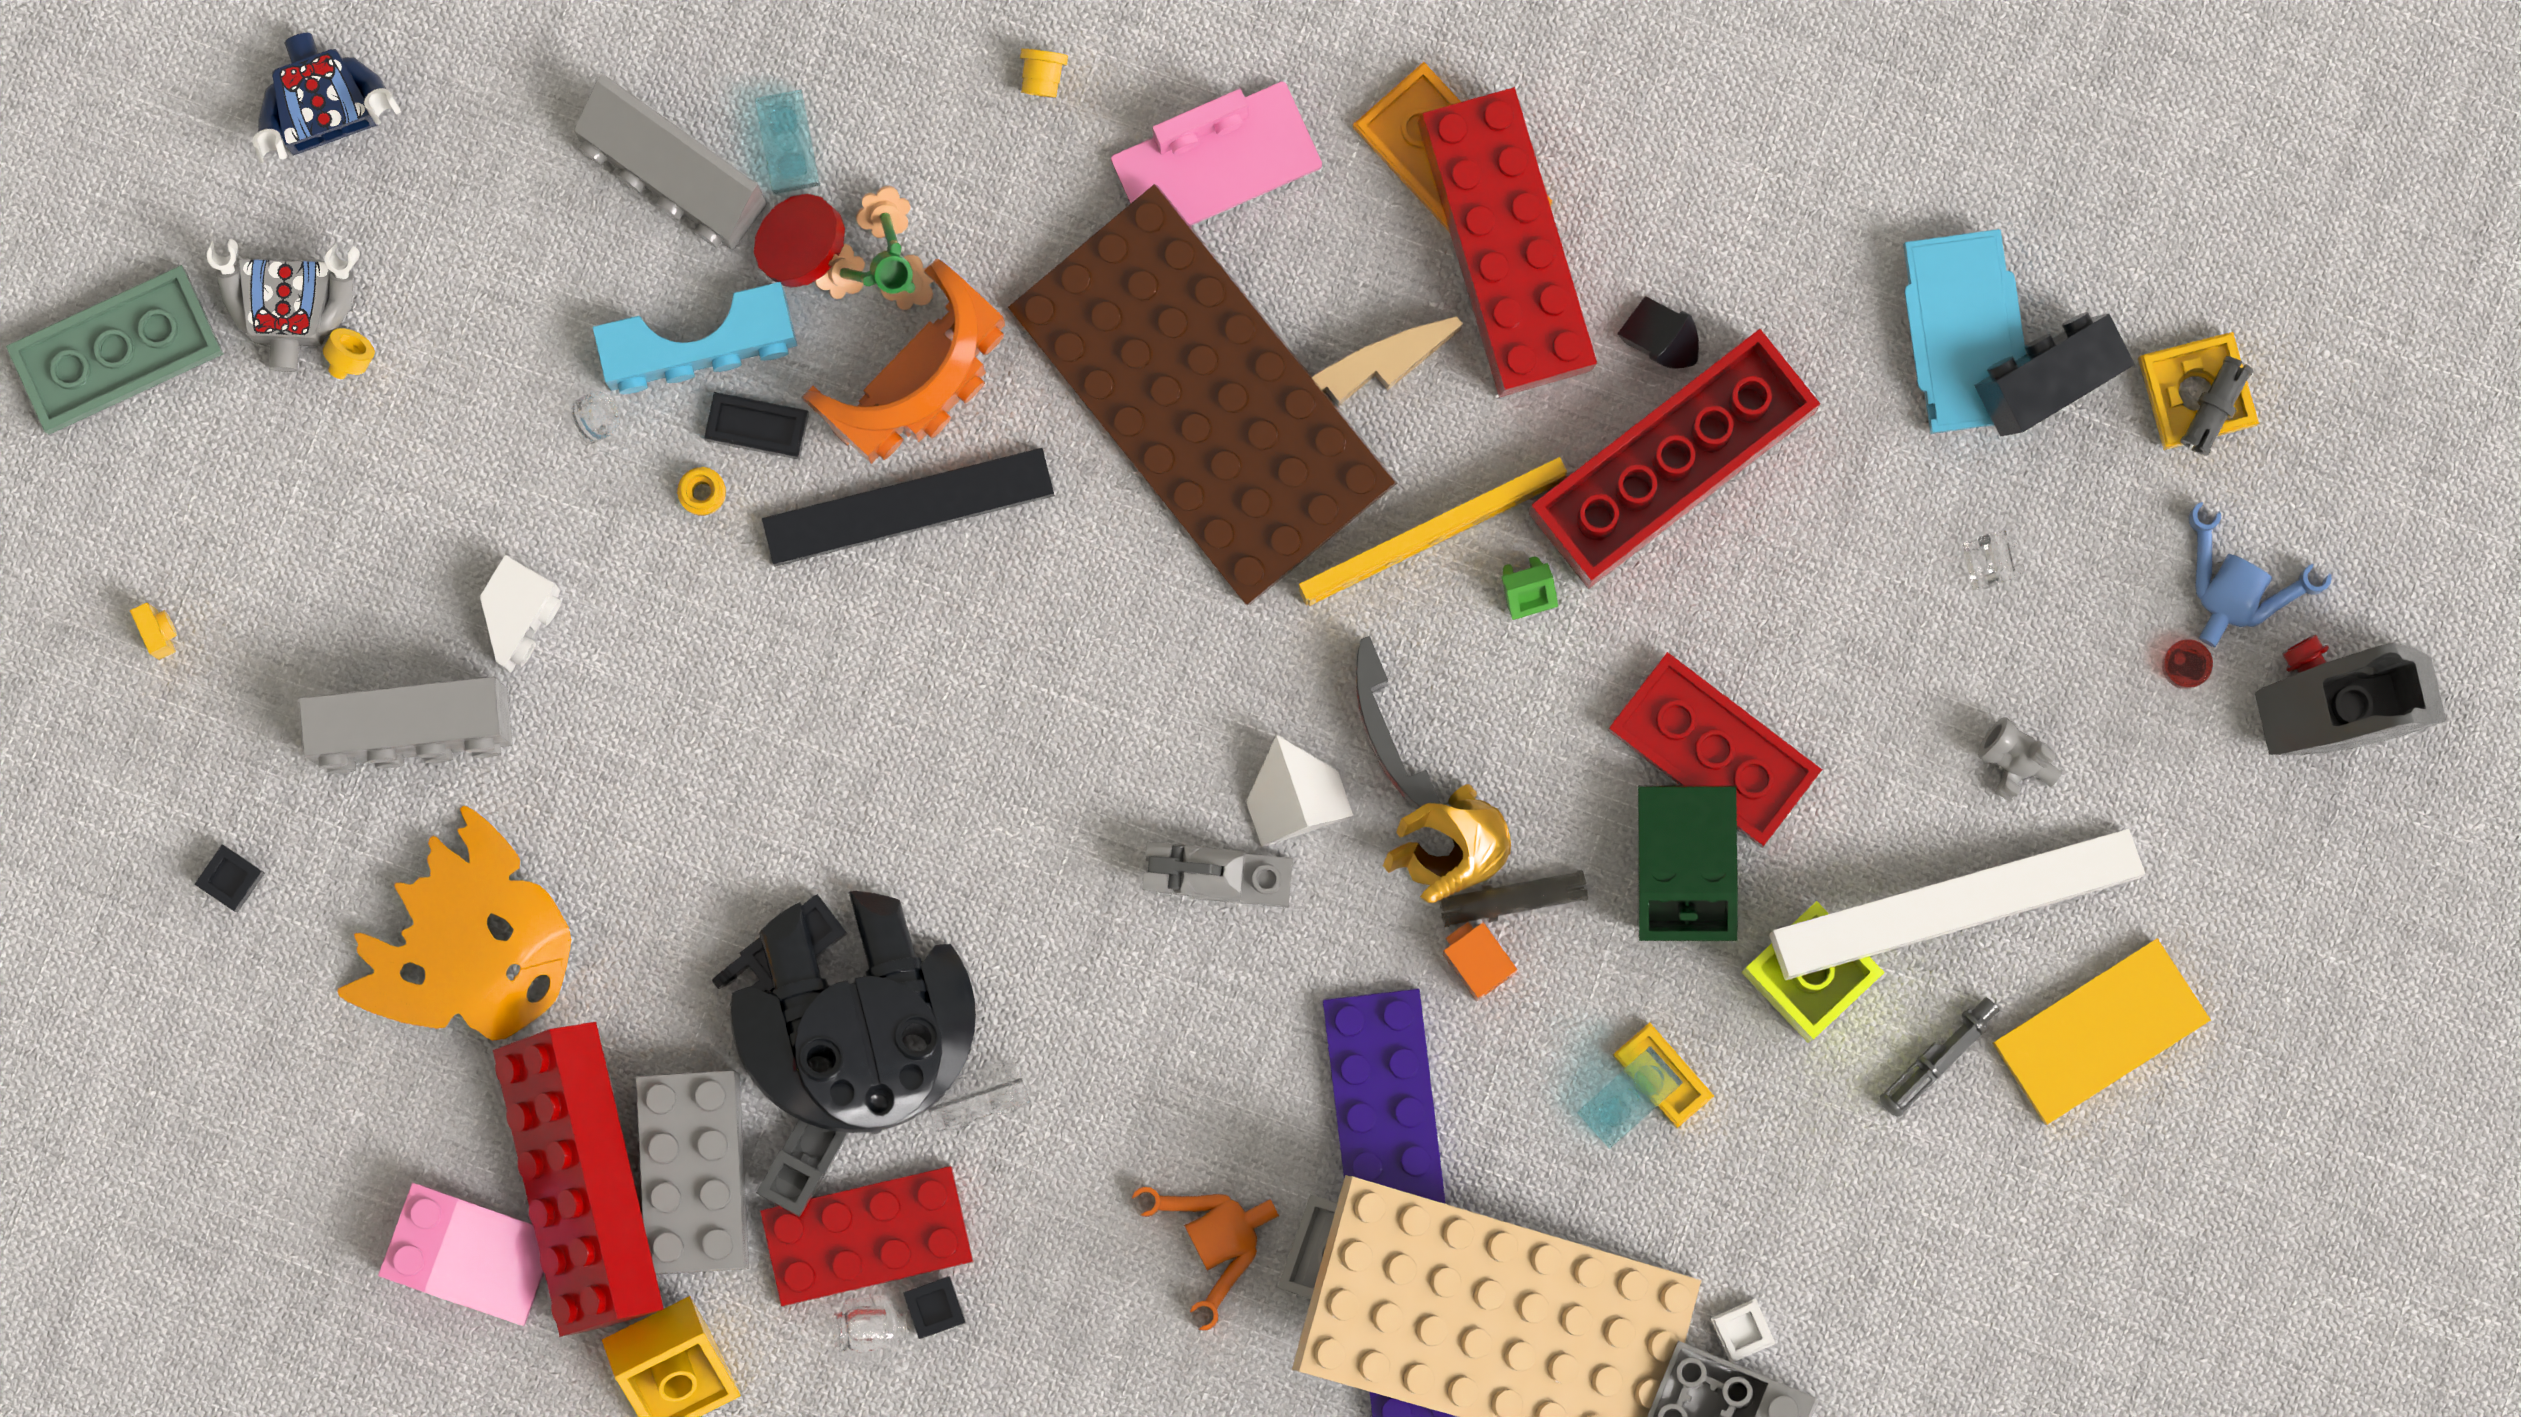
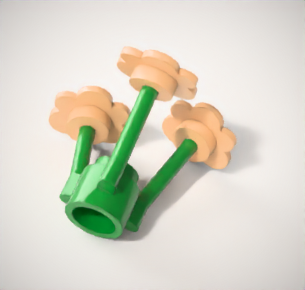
[814,186,933,310]

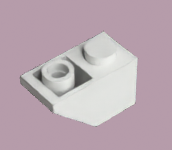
[480,555,561,673]

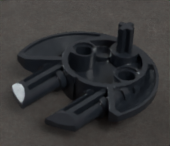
[730,891,976,1134]

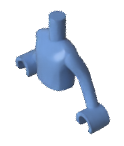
[2189,502,2332,647]

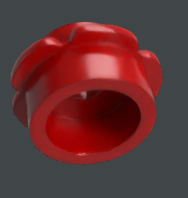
[2282,634,2329,673]

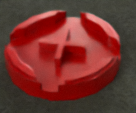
[754,193,845,288]

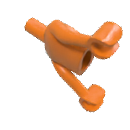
[1132,1187,1279,1331]

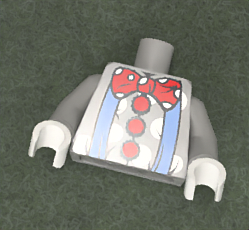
[207,239,360,372]

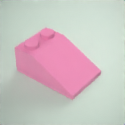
[378,1183,544,1326]

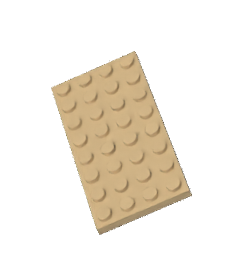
[1292,1175,1702,1417]

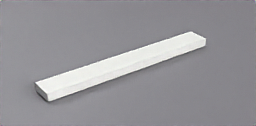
[1769,829,2145,980]

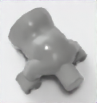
[1978,717,2062,802]

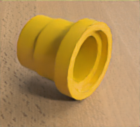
[1020,48,1068,98]

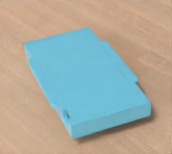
[1903,229,2026,434]

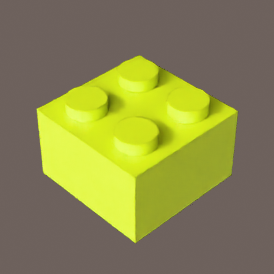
[1741,901,1885,1043]

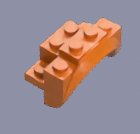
[801,259,1005,464]

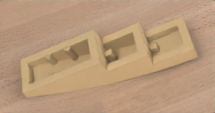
[1312,316,1463,407]

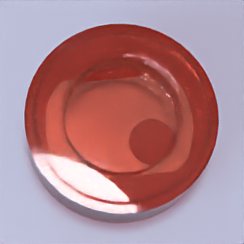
[2162,639,2213,689]

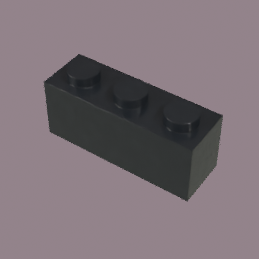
[1974,312,2135,437]

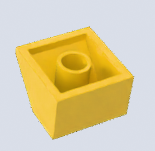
[602,1296,741,1417]

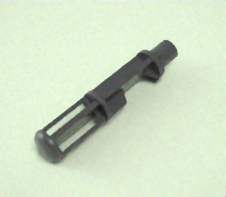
[1880,997,2000,1117]

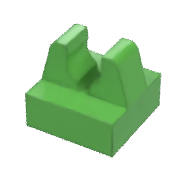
[1502,556,1559,620]

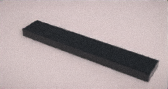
[762,448,1055,567]

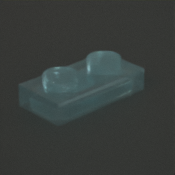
[755,89,821,195]
[1577,1046,1683,1149]

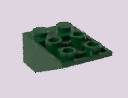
[1637,785,1738,941]

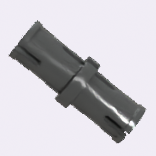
[2180,356,2253,456]

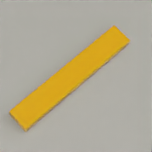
[1299,457,1567,606]

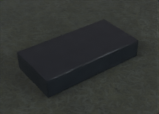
[704,392,809,460]

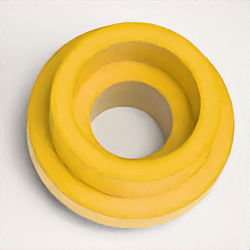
[677,467,726,516]

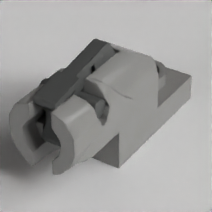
[1142,841,1293,908]

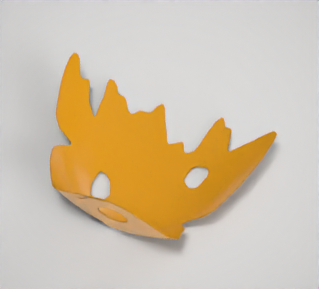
[337,806,571,1041]

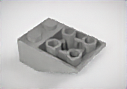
[1647,1341,1818,1417]

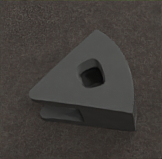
[2255,643,2446,756]

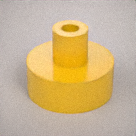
[323,328,375,379]

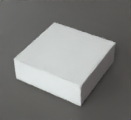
[1709,1298,1776,1363]

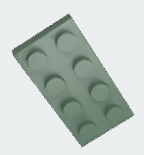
[6,265,224,435]

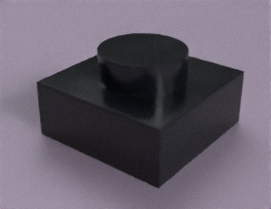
[194,844,265,913]
[903,1276,966,1339]

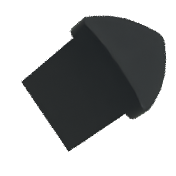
[1617,296,1699,369]

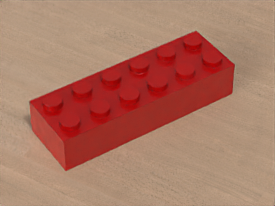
[1417,87,1598,398]
[1529,329,1820,589]
[493,1022,664,1337]

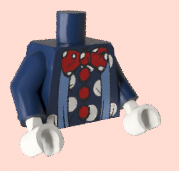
[252,33,401,163]

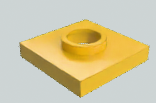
[2138,332,2259,450]

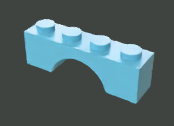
[593,282,798,395]

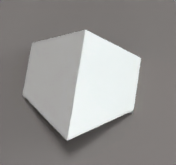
[1246,735,1353,848]

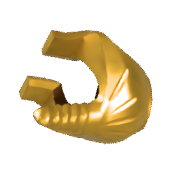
[1382,784,1511,903]

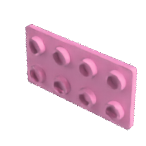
[1111,82,1322,226]

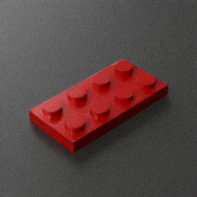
[1608,652,1823,848]
[760,1166,974,1307]

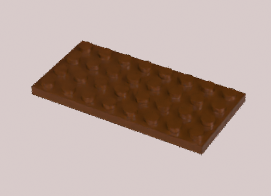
[1008,184,1397,605]

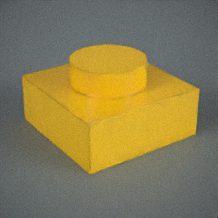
[130,602,177,660]

